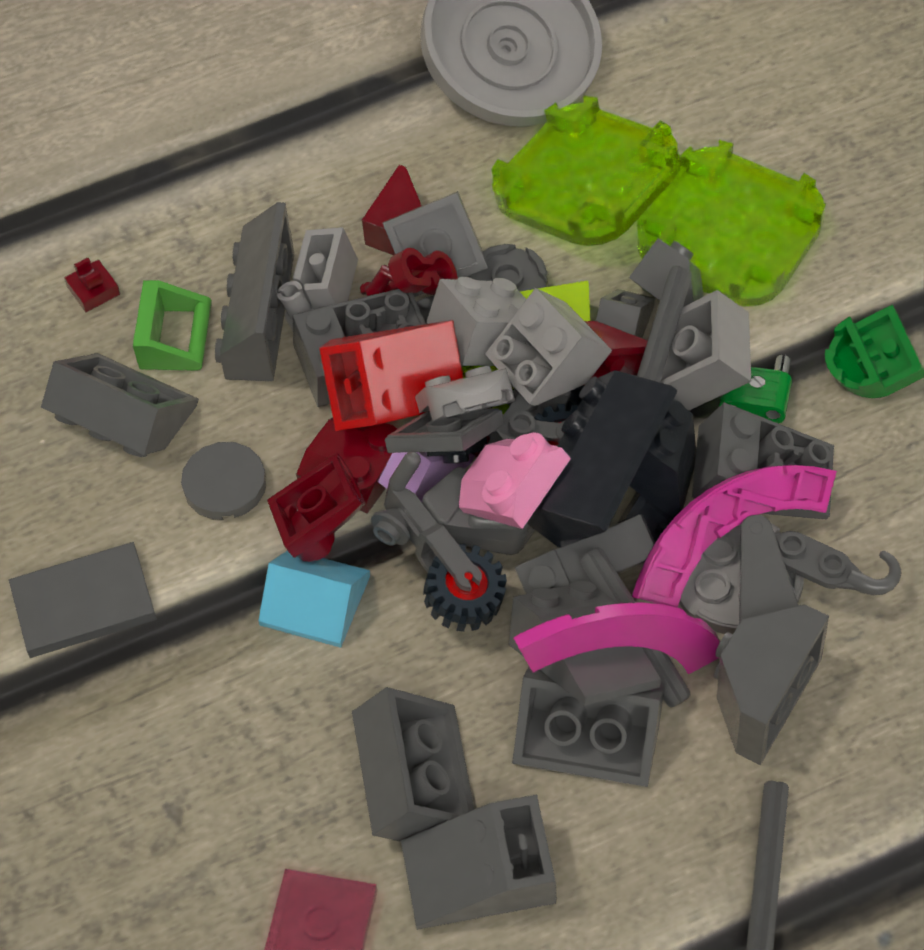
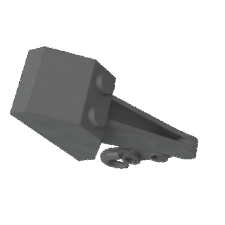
[714,515,902,765]

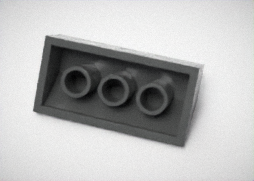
[215,202,295,382]

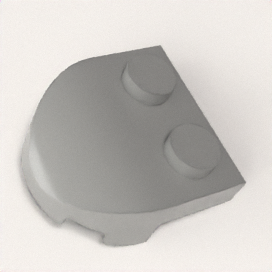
[415,366,515,421]

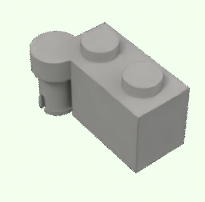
[277,227,358,332]

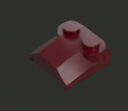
[296,418,397,514]
[267,453,366,562]

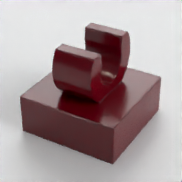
[64,257,120,313]

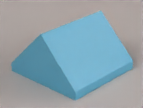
[258,551,371,648]

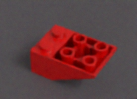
[319,320,464,431]

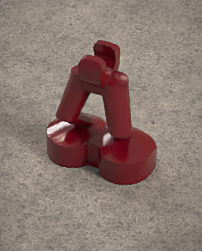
[359,248,458,296]

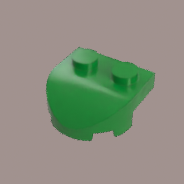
[825,304,924,399]

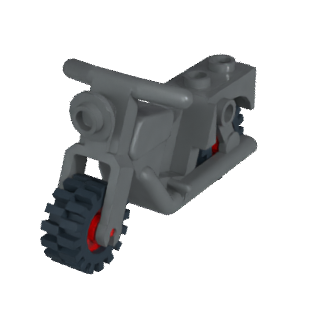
[371,388,578,632]

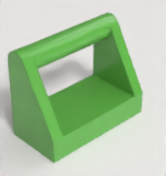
[133,280,212,371]

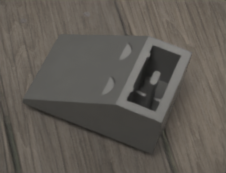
[293,289,426,407]
[692,403,834,520]
[401,794,557,930]

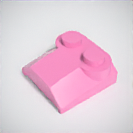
[459,433,571,529]

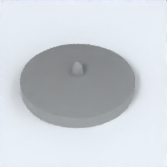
[420,0,602,126]

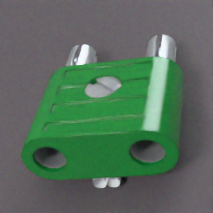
[719,355,792,424]

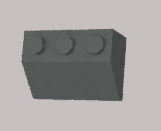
[41,353,199,457]
[512,667,665,787]
[352,687,475,841]

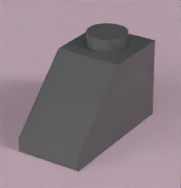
[629,238,704,307]
[596,289,656,338]

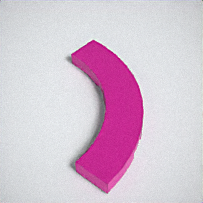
[632,465,837,608]
[513,603,720,675]

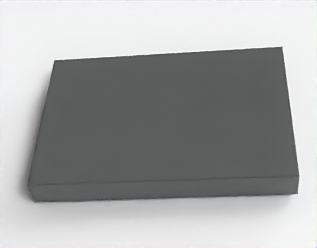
[8,542,157,658]

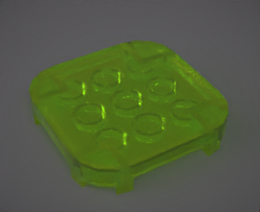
[491,95,681,246]
[637,140,826,306]

